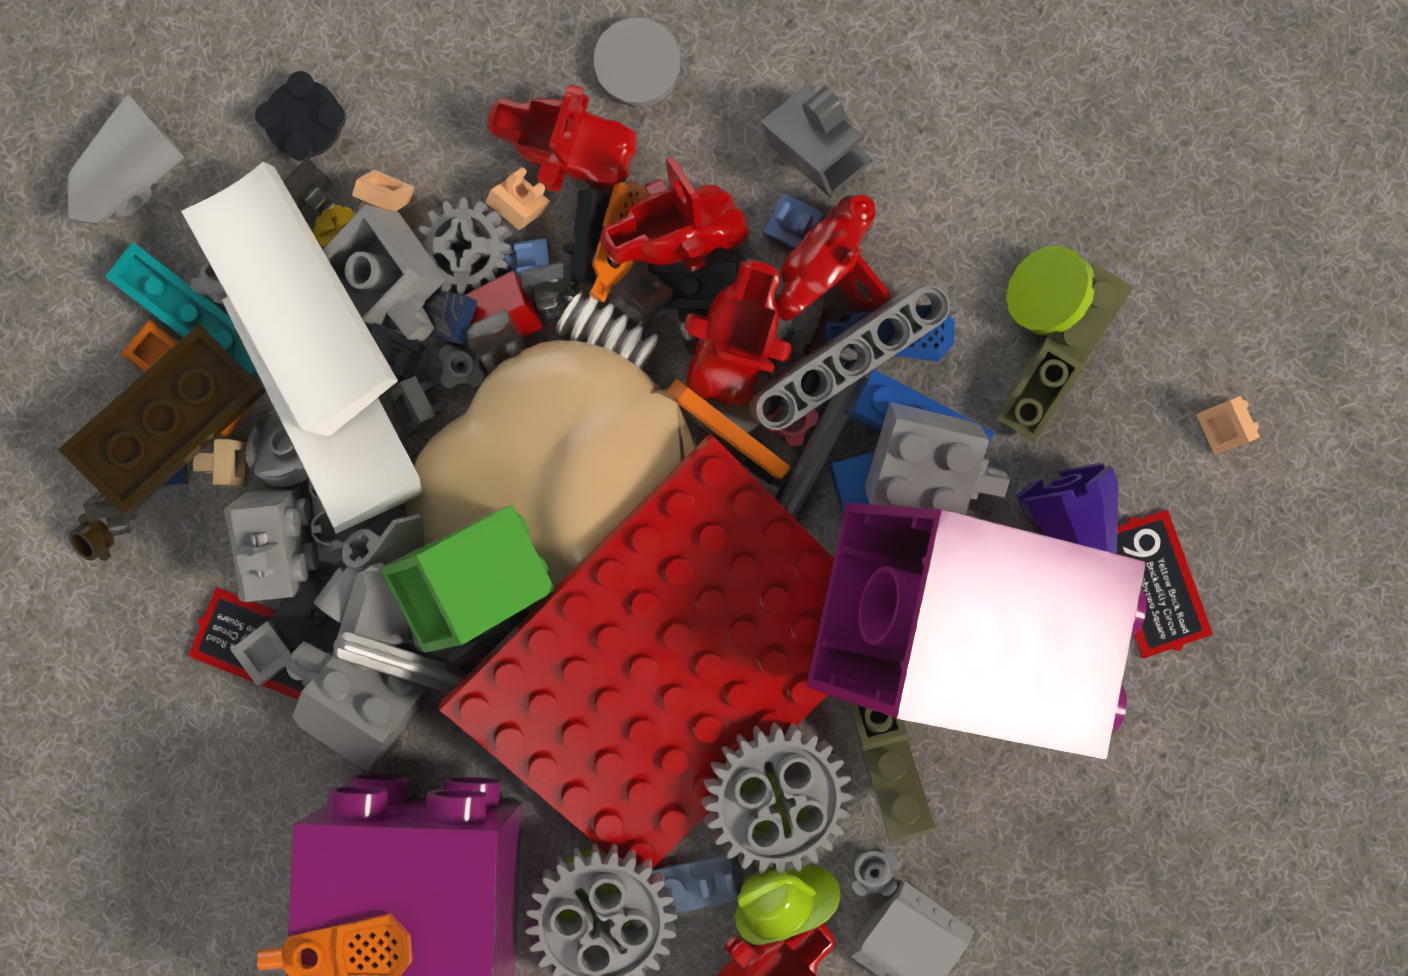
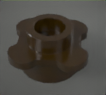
[69,513,115,561]

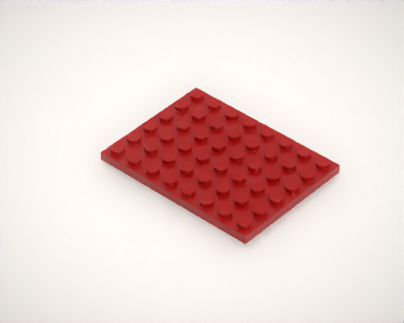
[439,433,834,868]

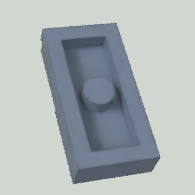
[650,854,741,913]

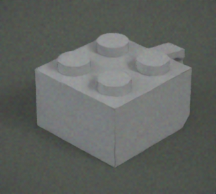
[323,204,446,341]
[864,402,1010,515]
[223,486,319,602]
[288,641,429,773]

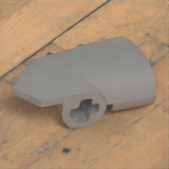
[68,95,186,225]
[313,514,424,623]

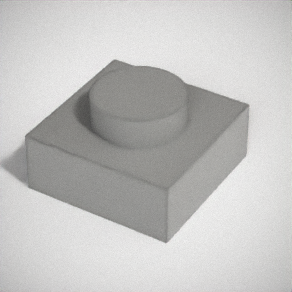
[230,621,294,686]

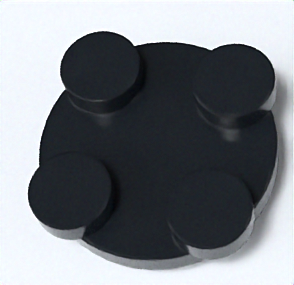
[255,71,347,161]
[274,572,341,653]

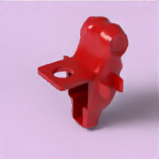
[487,85,637,192]
[600,156,748,271]
[775,194,891,322]
[684,260,792,405]
[713,923,835,976]

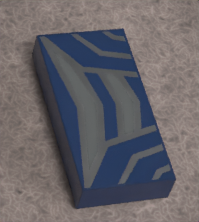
[422,290,478,344]

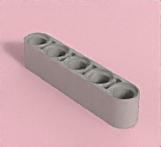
[749,286,950,430]

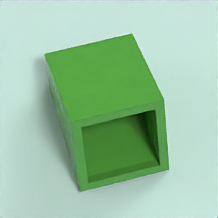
[380,504,555,653]

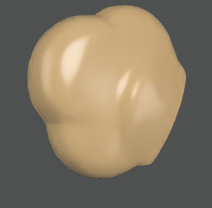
[403,340,696,612]

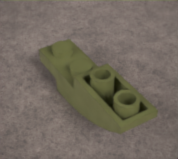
[996,263,1134,442]
[847,701,936,844]

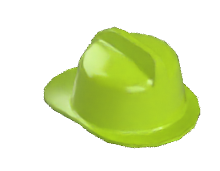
[735,865,841,946]

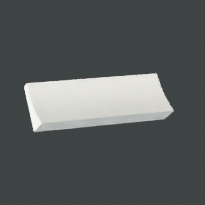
[181,162,398,436]
[222,297,423,533]

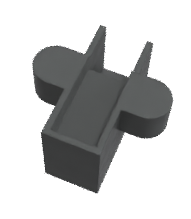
[760,84,873,197]

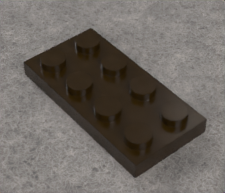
[58,324,266,517]

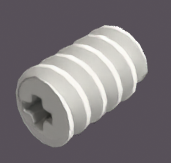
[556,291,659,369]

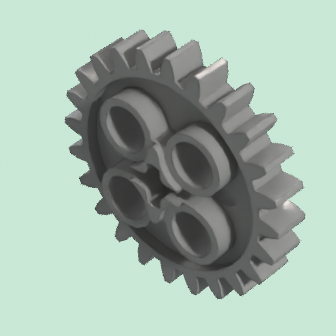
[702,723,853,874]
[525,844,677,976]

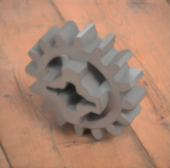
[418,198,515,295]

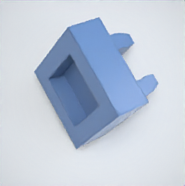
[763,193,823,250]
[504,238,553,288]

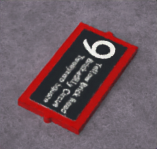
[1117,509,1213,659]
[188,587,305,700]

